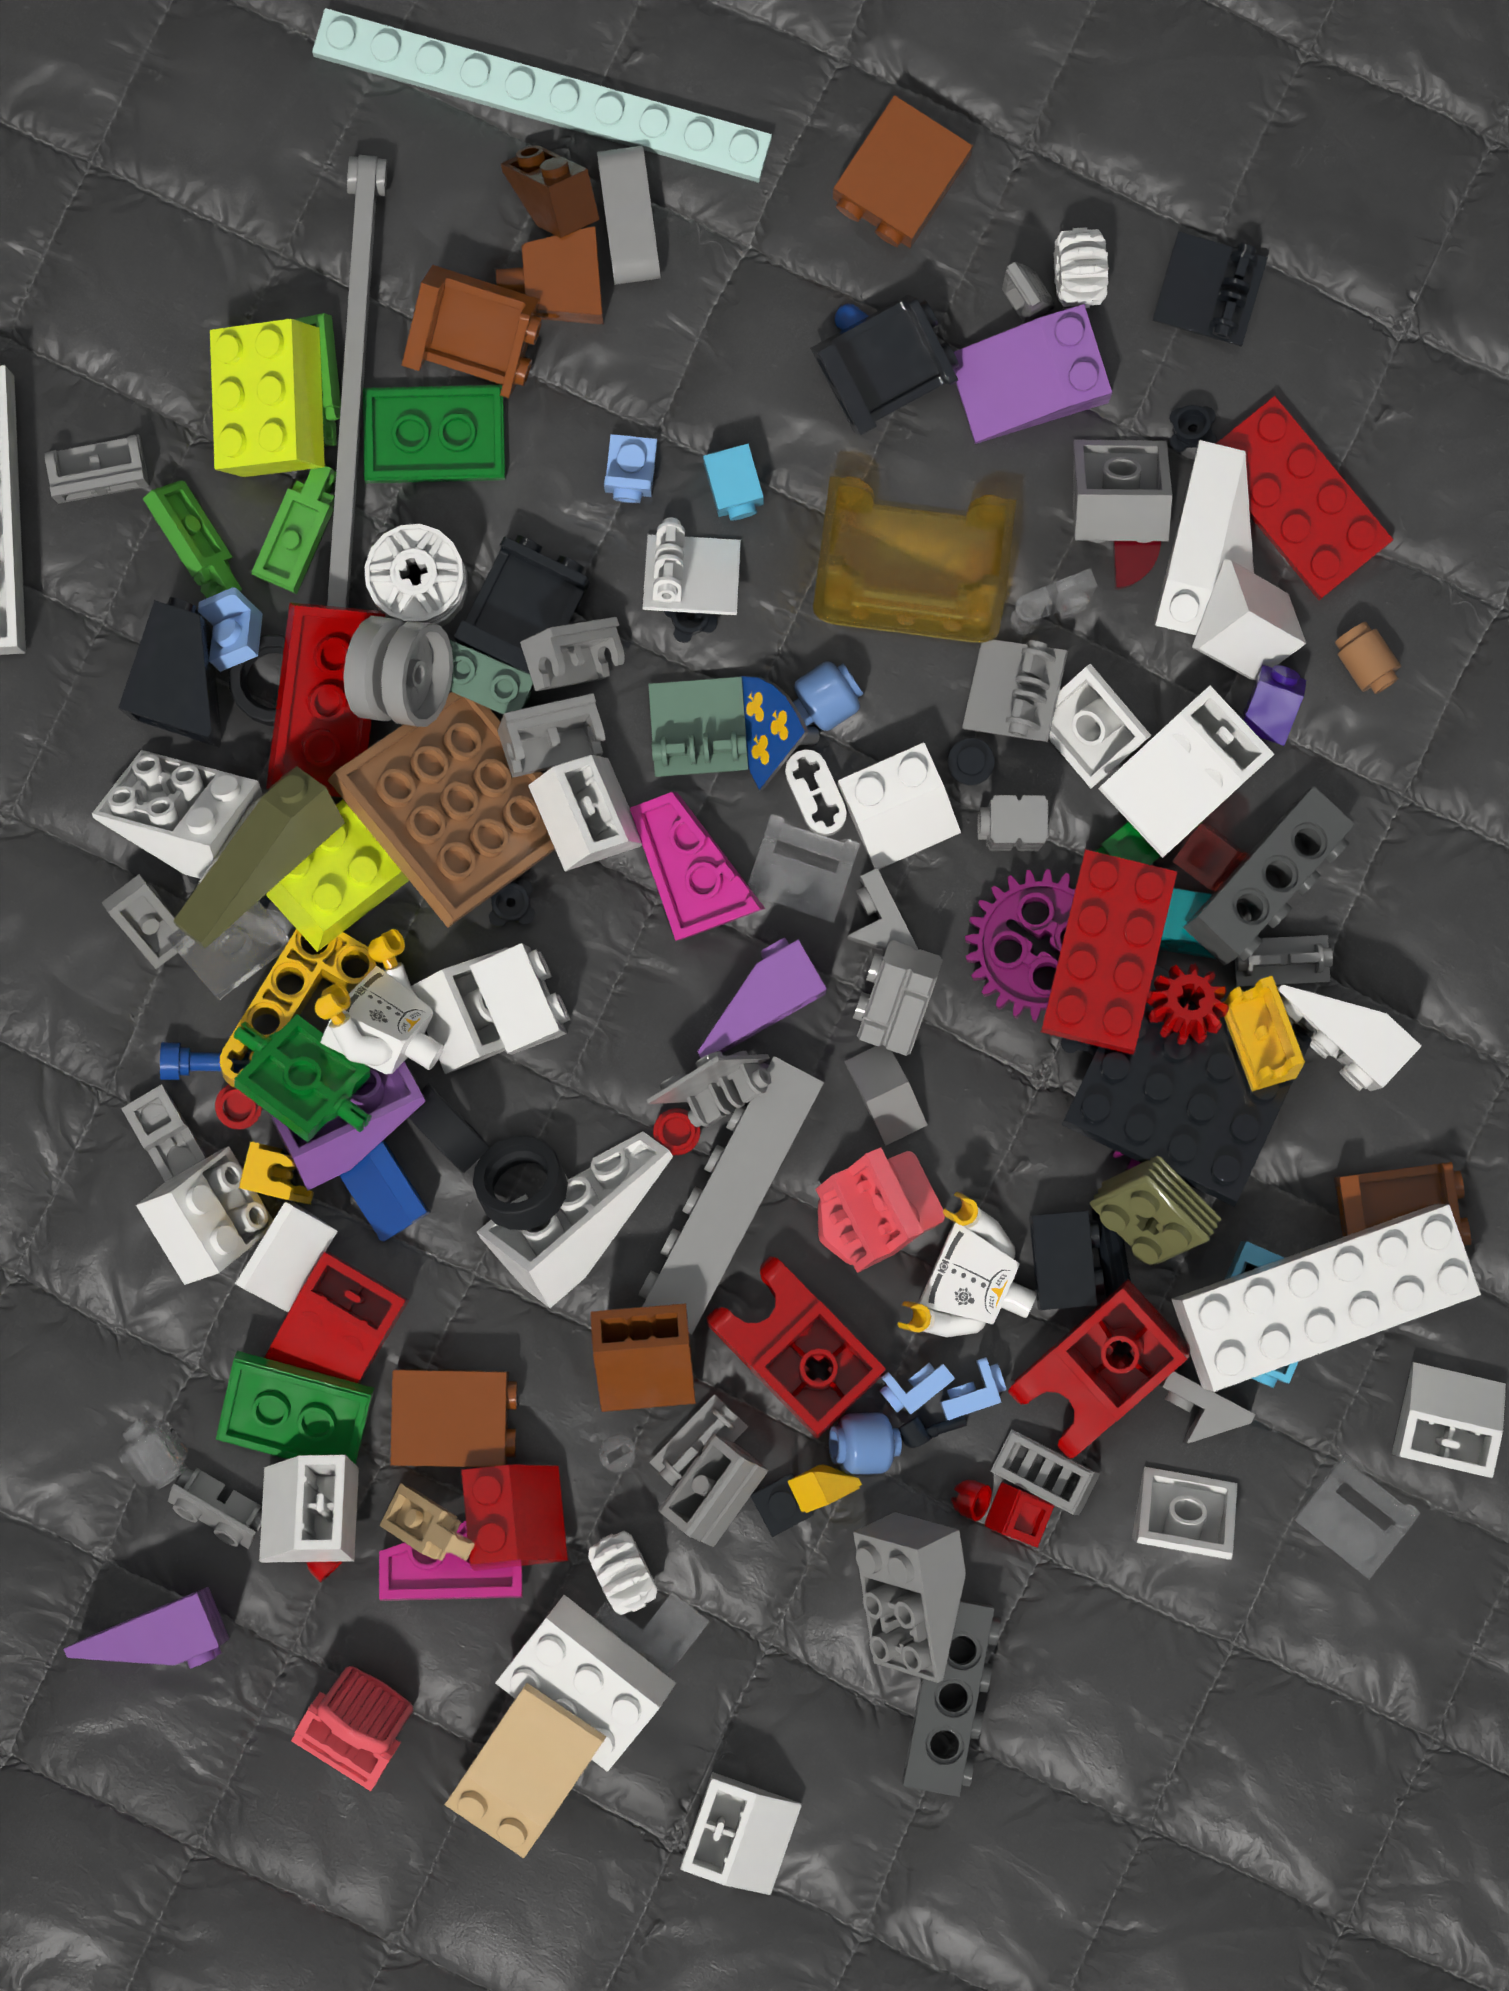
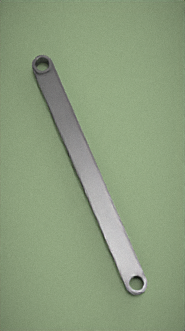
[327,155,387,608]

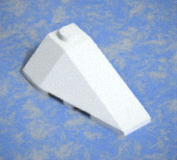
[1153,440,1254,635]
[477,1131,673,1308]

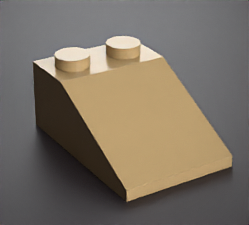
[445,1683,606,1858]

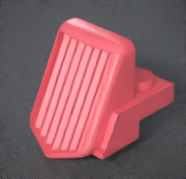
[815,1147,945,1273]
[291,1666,413,1791]

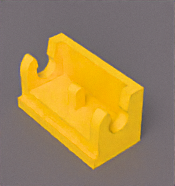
[1223,976,1305,1091]
[239,1141,314,1204]

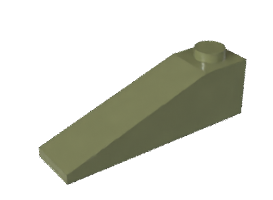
[173,766,345,949]

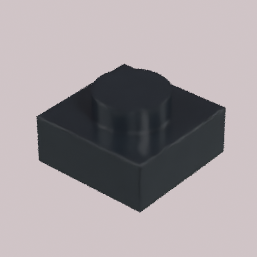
[751,1473,814,1537]

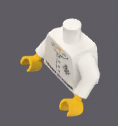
[315,929,444,1074]
[897,1192,1037,1337]

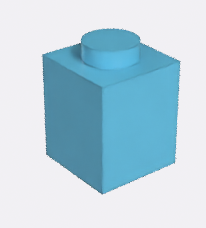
[703,444,764,521]

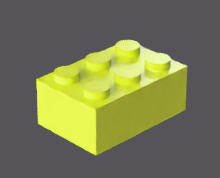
[210,319,325,477]
[266,800,409,952]

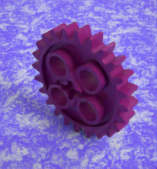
[965,869,1076,1023]

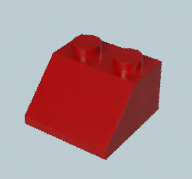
[461,1465,568,1571]

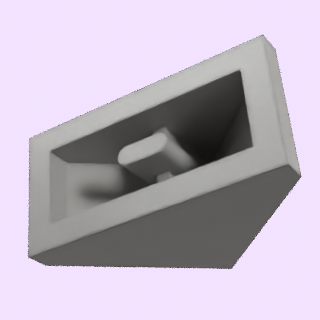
[844,1045,927,1146]

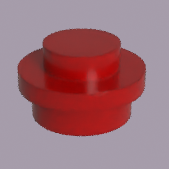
[215,1084,262,1130]
[653,1108,700,1155]

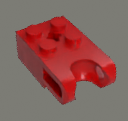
[706,1256,886,1439]
[1008,1279,1190,1459]

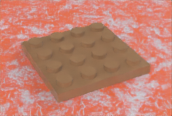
[328,692,555,927]

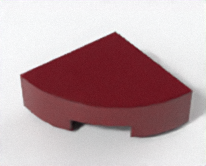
[1113,541,1161,590]

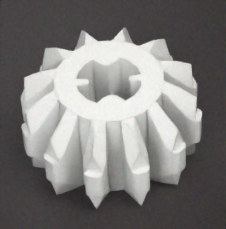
[1053,227,1109,308]
[588,1531,657,1615]

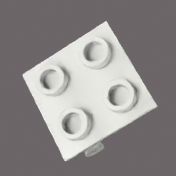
[643,518,741,615]

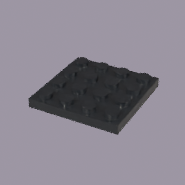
[1062,965,1312,1207]

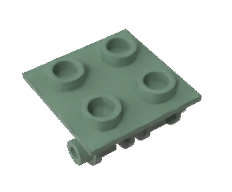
[648,677,749,777]

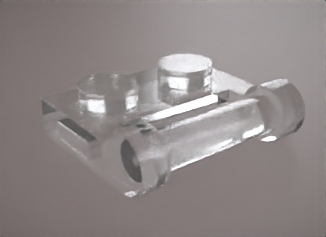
[1010,568,1098,635]
[748,814,861,923]
[1293,1453,1420,1580]

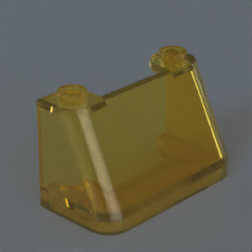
[813,476,1016,643]

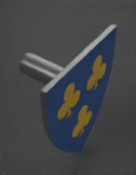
[741,676,820,791]

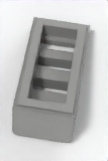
[1002,262,1055,324]
[991,1429,1100,1516]

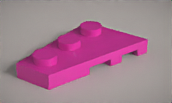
[630,792,766,941]
[379,1521,523,1601]

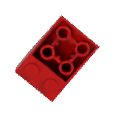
[264,1252,410,1384]

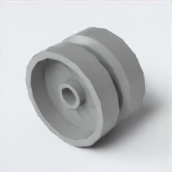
[344,616,453,727]

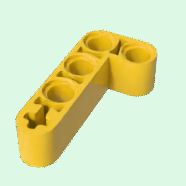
[220,929,376,1088]

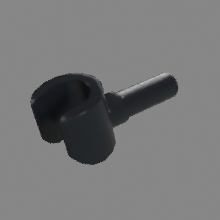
[898,1415,967,1448]

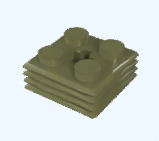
[1090,1156,1221,1266]

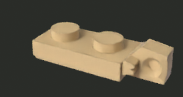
[379,1483,475,1561]

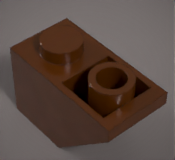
[501,145,600,238]

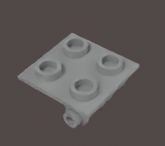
[962,638,1068,742]
[647,1051,771,1127]

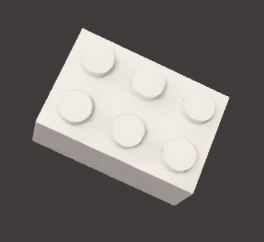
[495,1595,676,1772]

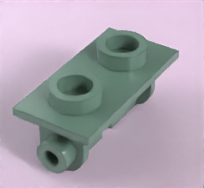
[449,640,533,715]

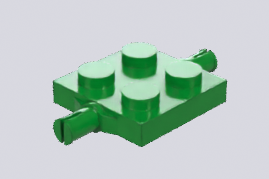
[233,1014,372,1142]

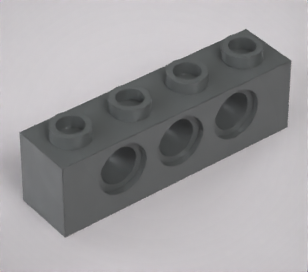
[1183,786,1355,966]
[902,1599,1001,1797]

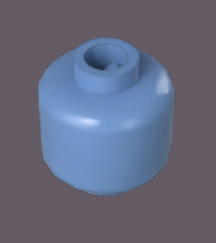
[793,661,864,731]
[829,1412,902,1475]

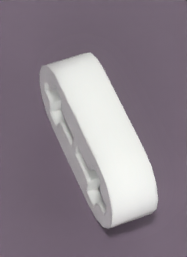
[785,749,847,836]

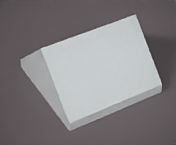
[1192,559,1306,680]
[1049,664,1151,788]
[235,1202,338,1313]
[1131,1467,1237,1560]

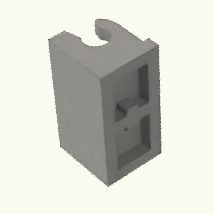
[44,434,150,504]
[520,617,625,691]
[498,693,605,778]

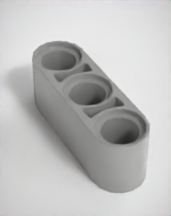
[597,146,661,285]

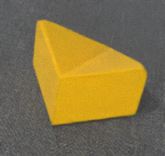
[787,1464,862,1513]

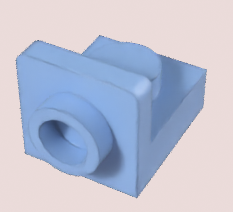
[604,434,657,503]
[198,588,263,672]
[940,1357,1007,1420]
[879,1362,955,1414]

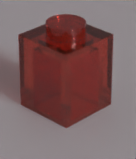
[1173,823,1248,891]

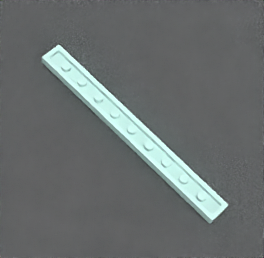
[312,8,772,183]

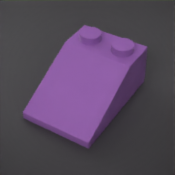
[954,304,1112,444]
[698,938,827,1059]
[269,1061,425,1191]
[64,1586,230,1668]

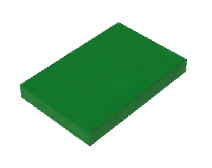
[363,385,506,483]
[216,1351,374,1465]

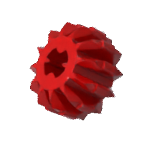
[1147,963,1229,1045]

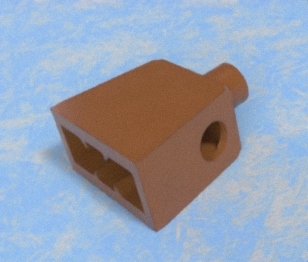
[496,226,604,324]

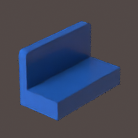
[339,1140,430,1241]

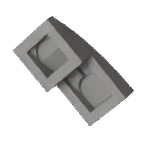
[121,1084,207,1182]

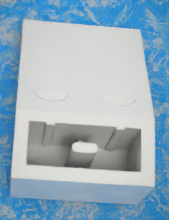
[1098,685,1274,858]
[92,750,263,879]
[1277,985,1421,1091]

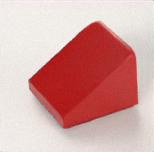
[985,1483,1055,1548]

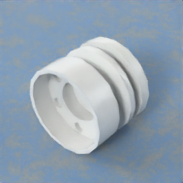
[365,524,468,627]

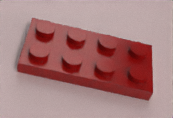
[1216,396,1394,601]
[266,602,386,797]
[1041,849,1177,1055]

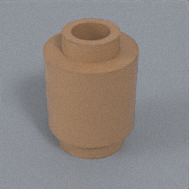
[1335,622,1401,694]

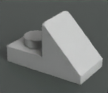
[847,868,918,951]
[101,874,193,969]
[1159,1372,1256,1443]

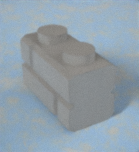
[977,795,1048,851]
[853,940,943,1056]
[659,1434,769,1547]

